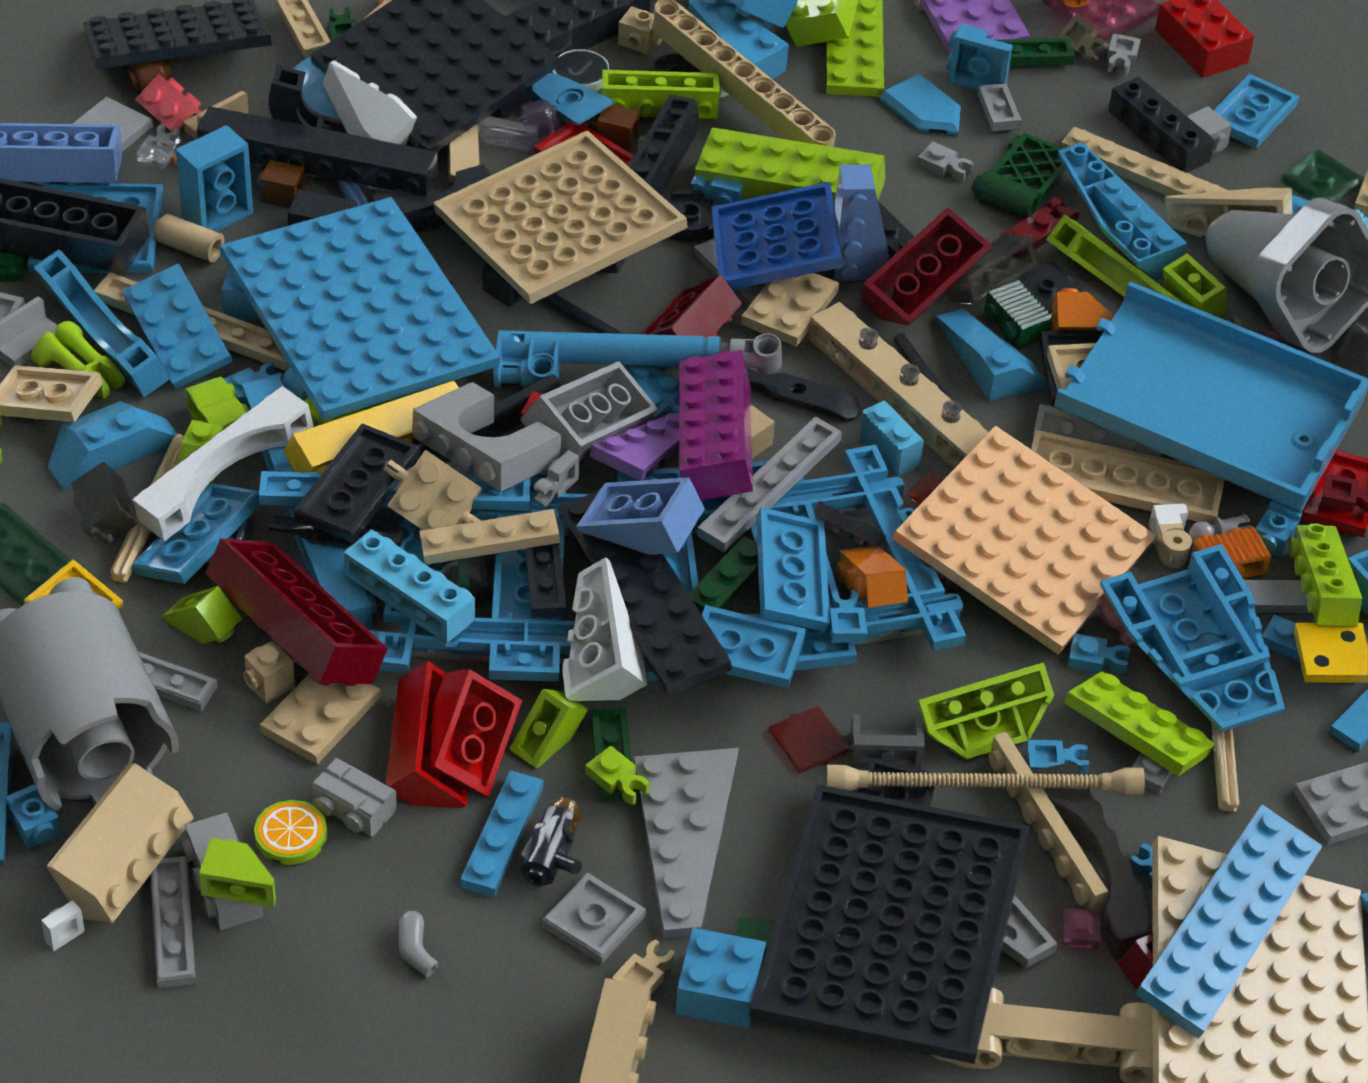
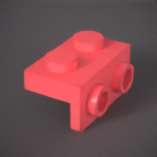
[135,73,202,134]

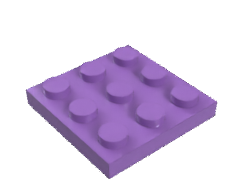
[920,0,1030,54]

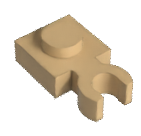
[612,940,675,994]

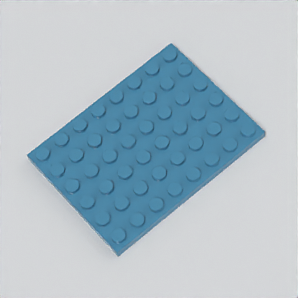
[220,197,500,420]

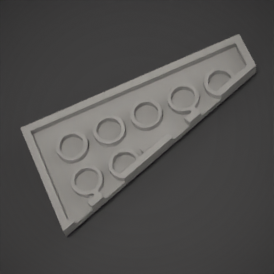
[634,748,739,939]

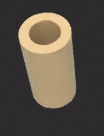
[153,214,224,263]

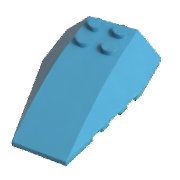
[1100,544,1285,732]

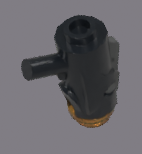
[520,797,582,886]

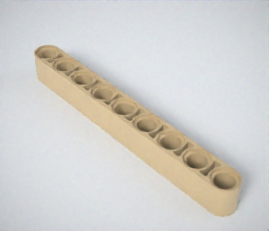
[653,0,836,147]

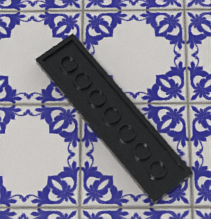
[557,491,732,696]

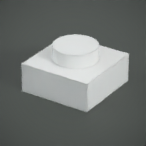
[41,900,85,951]

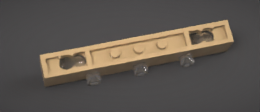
[809,302,989,469]

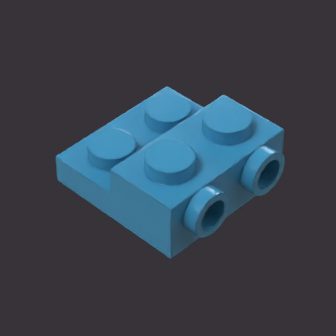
[946,24,1013,90]

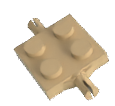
[383,450,482,530]

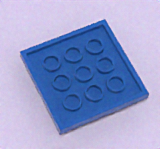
[712,182,843,290]

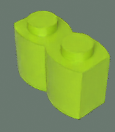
[185,376,249,430]

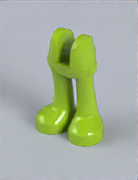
[31,321,126,399]

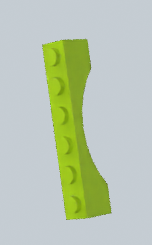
[1046,215,1185,304]

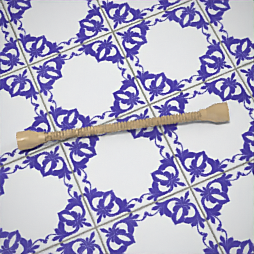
[827,765,1145,796]

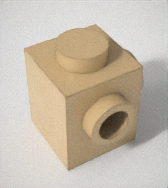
[618,7,662,55]
[243,641,295,704]

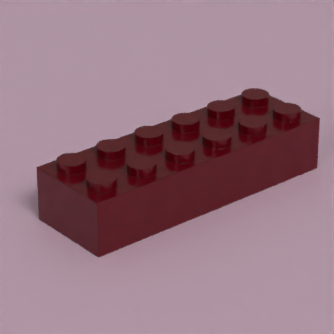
[206,538,388,686]

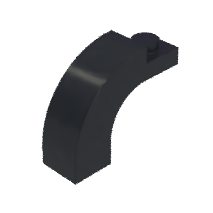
[268,64,348,134]

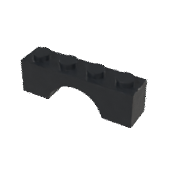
[372,164,491,232]

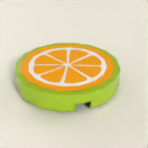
[254,800,327,865]

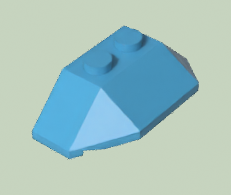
[48,401,177,491]

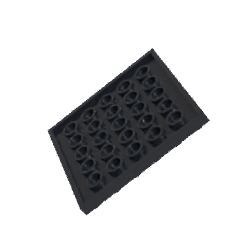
[310,0,559,152]

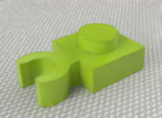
[585,746,649,805]

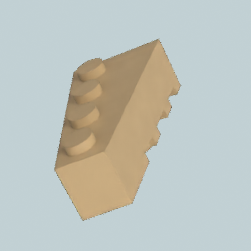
[579,978,656,1083]

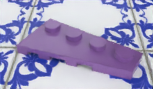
[590,413,679,481]

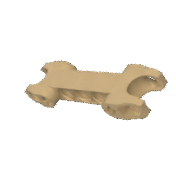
[931,988,1153,1083]

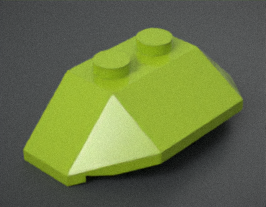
[917,662,1054,760]

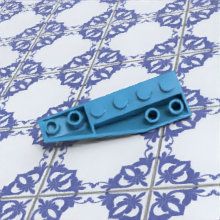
[1058,142,1187,280]

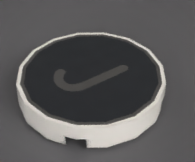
[553,50,609,91]

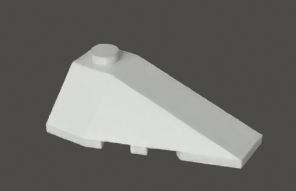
[323,61,417,145]
[562,558,647,701]

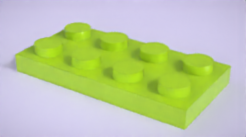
[1064,671,1216,777]

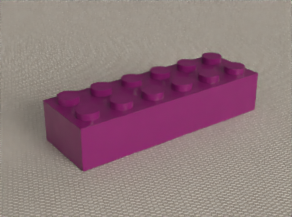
[679,350,753,500]

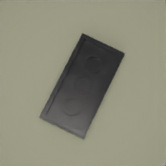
[293,423,420,543]

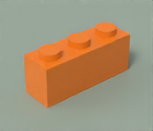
[836,545,908,608]

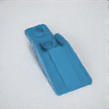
[533,72,613,125]

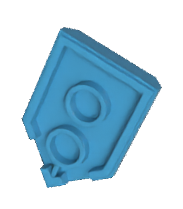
[880,74,961,135]

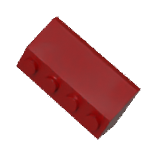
[385,661,468,808]

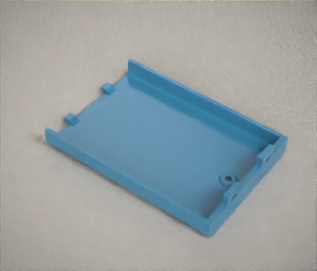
[1054,281,1368,512]

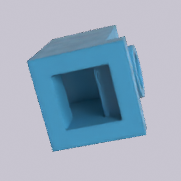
[1256,500,1302,559]
[6,784,61,849]

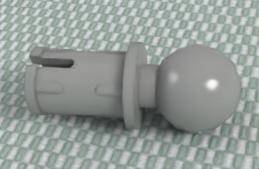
[1189,514,1251,543]

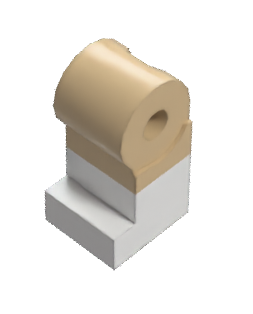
[1148,503,1192,568]

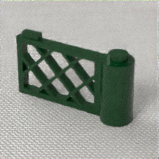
[972,133,1067,219]

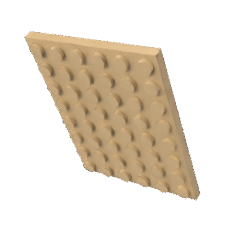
[1152,836,1368,1083]

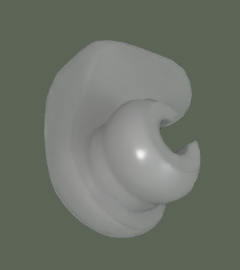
[398,911,439,977]

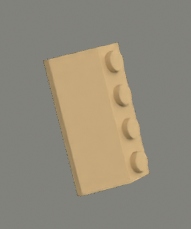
[46,763,194,923]

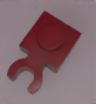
[1320,473,1368,512]

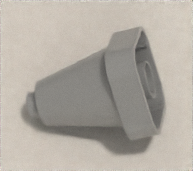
[1205,198,1368,353]

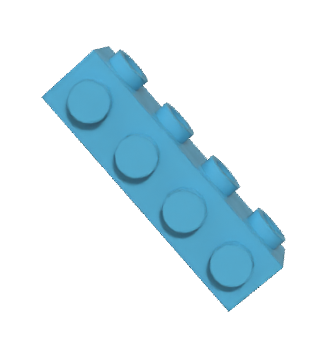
[344,530,475,644]

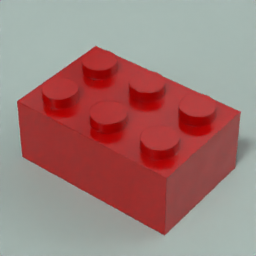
[1155,0,1255,78]

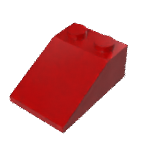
[430,669,522,797]

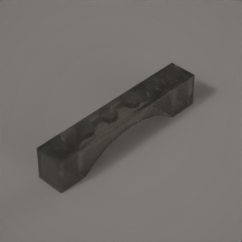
[1035,761,1153,961]

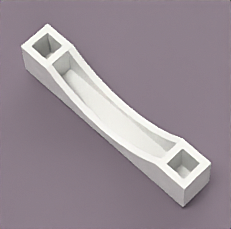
[132,386,313,541]

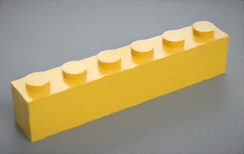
[283,381,459,473]

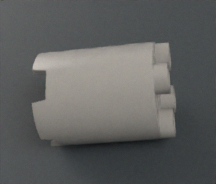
[0,577,179,811]

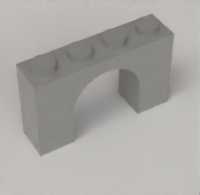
[412,382,561,491]

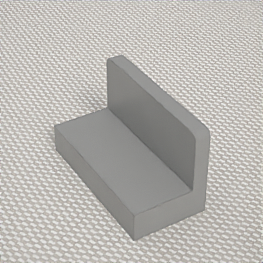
[0,297,58,368]

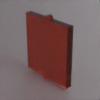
[769,706,850,773]

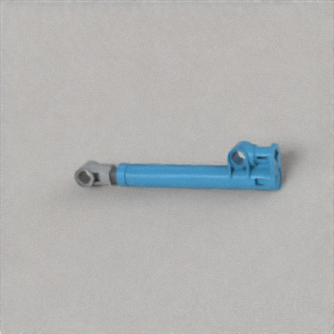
[493,330,782,388]

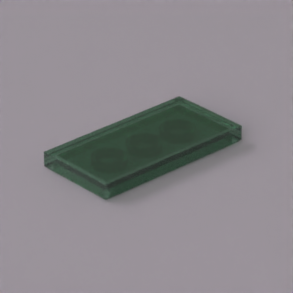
[0,502,71,606]

